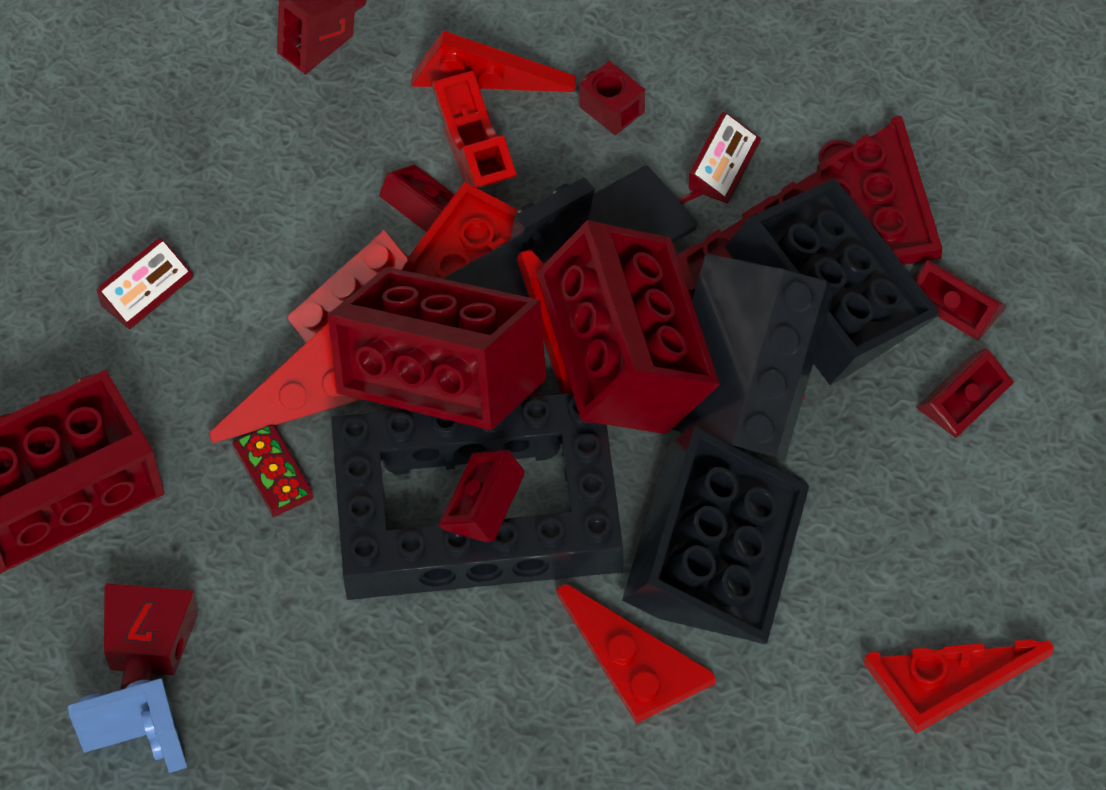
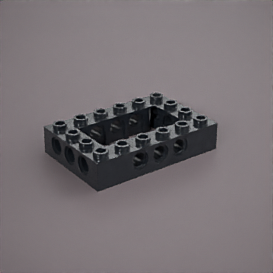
[331,393,623,600]

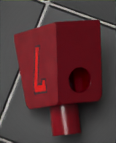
[277,0,366,75]
[104,583,199,690]

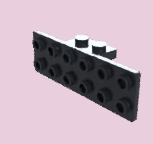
[442,166,698,297]

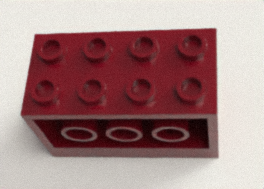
[536,220,720,434]
[328,267,546,430]
[0,369,165,574]

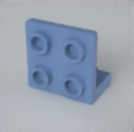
[67,678,188,773]

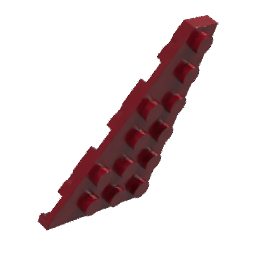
[678,116,943,296]

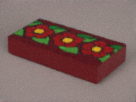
[232,424,314,518]

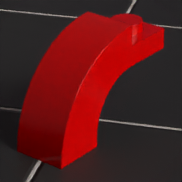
[432,70,517,188]

